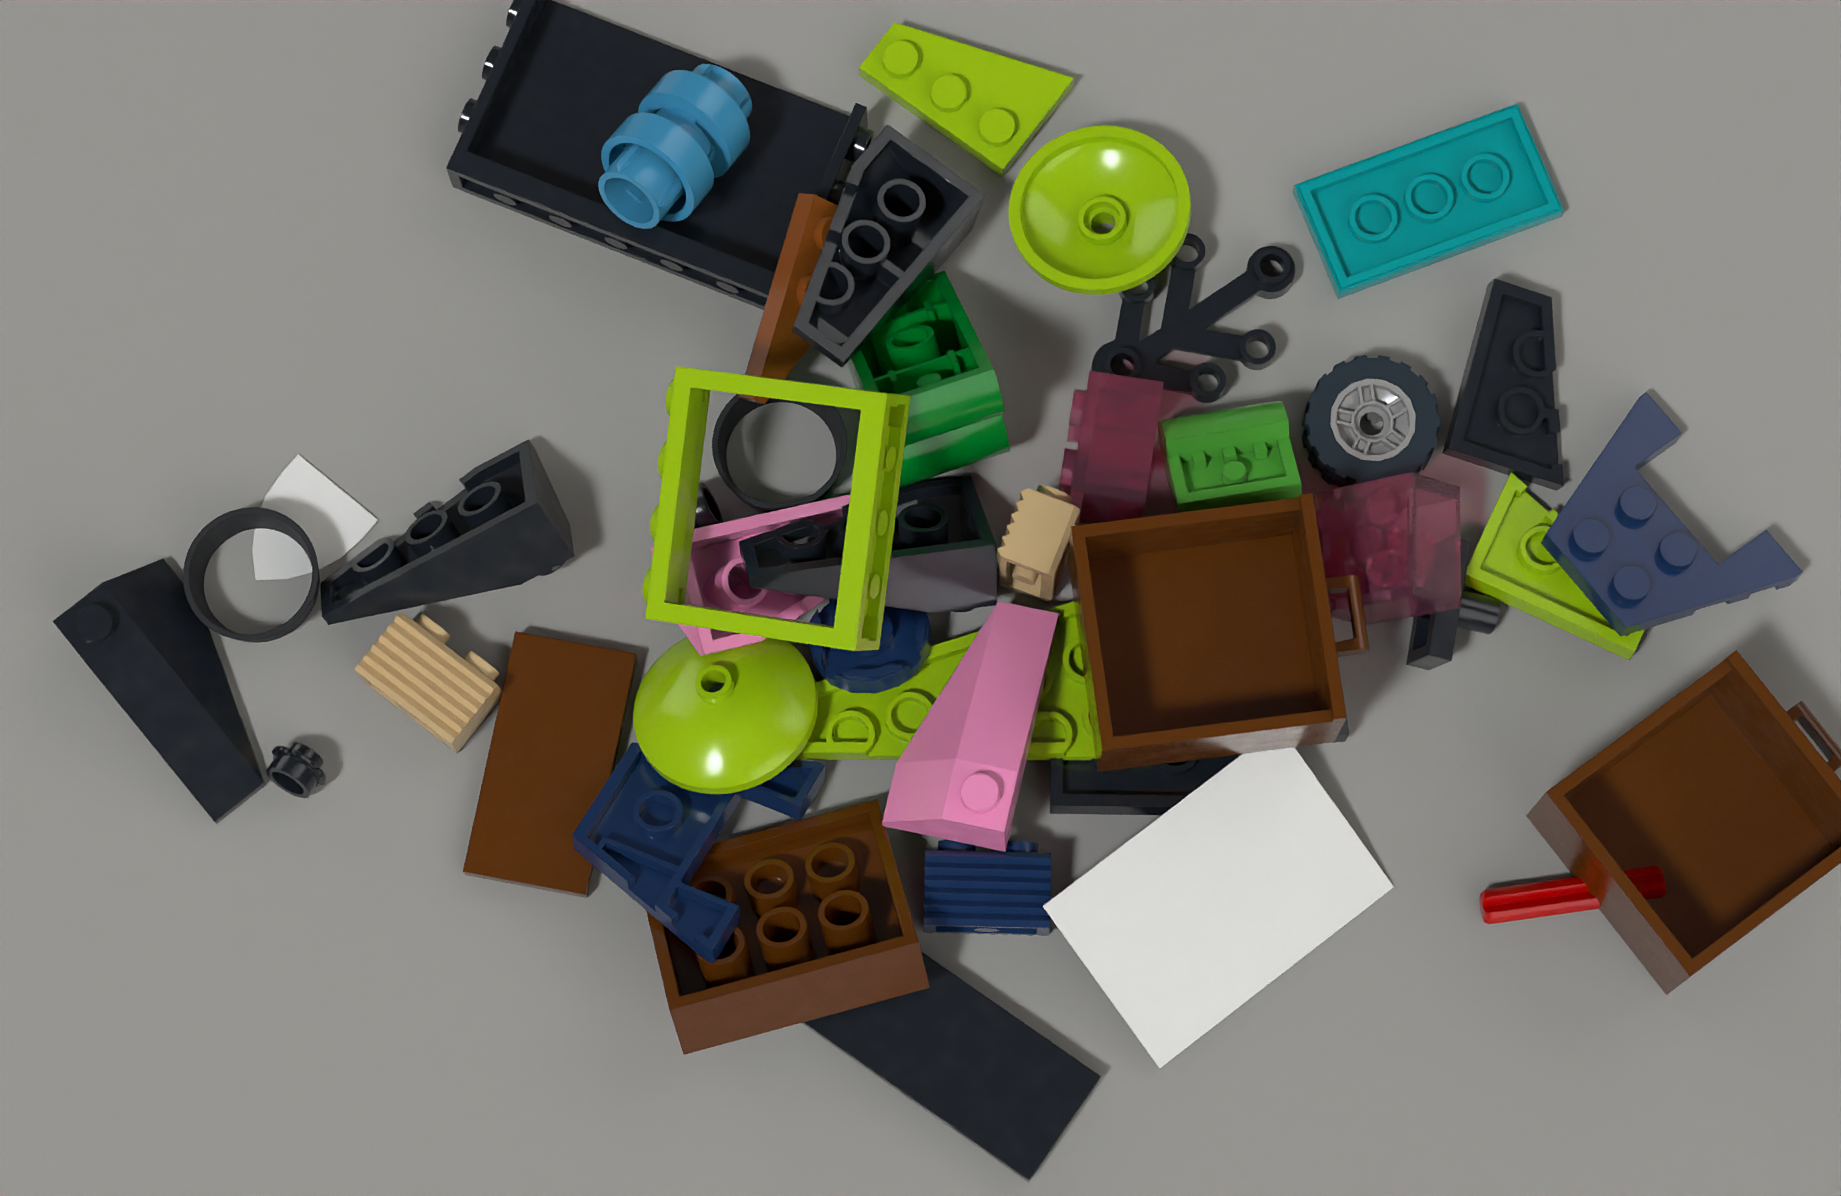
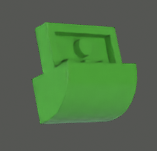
[1158,400,1302,513]

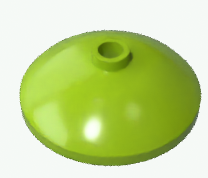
[1008,125,1191,295]
[633,637,818,794]

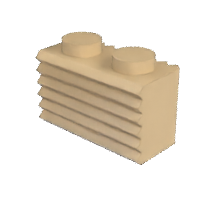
[997,485,1081,603]
[354,612,502,753]

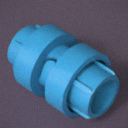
[598,64,752,229]

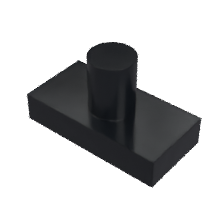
[1406,536,1500,670]

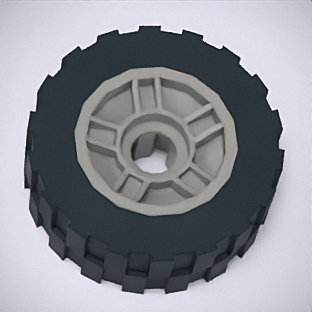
[1302,355,1441,497]

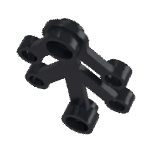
[1091,233,1295,403]

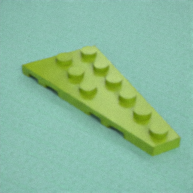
[795,601,1096,760]

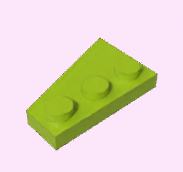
[858,22,1074,177]
[1464,472,1645,661]

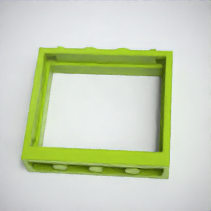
[642,366,911,651]

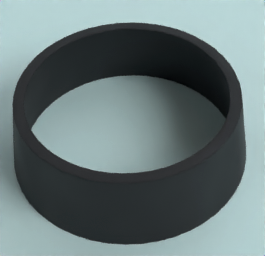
[712,379,847,513]
[183,507,320,643]

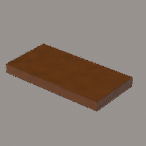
[463,631,638,898]

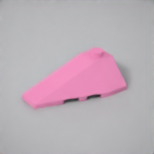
[650,494,850,656]
[882,601,1059,852]

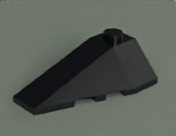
[792,125,986,368]
[320,439,575,625]
[739,475,997,613]
[53,559,266,824]

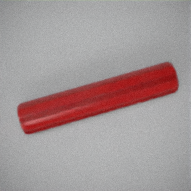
[1479,866,1666,924]

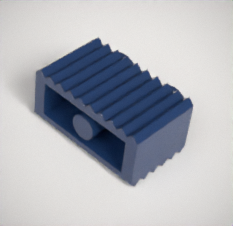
[923,839,1051,936]

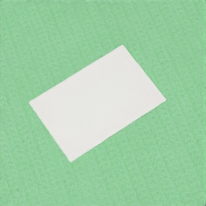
[1043,747,1394,1068]

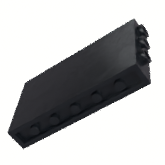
[446,0,874,310]

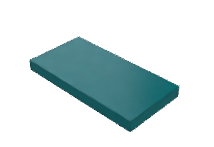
[1293,103,1564,299]

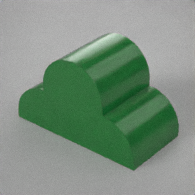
[847,270,1010,488]

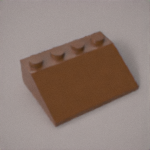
[646,799,930,1055]

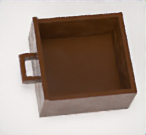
[1067,493,1370,772]
[1526,650,1841,995]

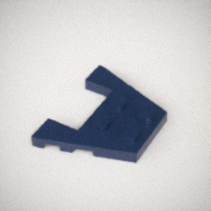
[1541,392,1803,637]
[572,742,826,964]

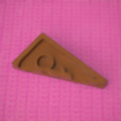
[738,193,838,404]

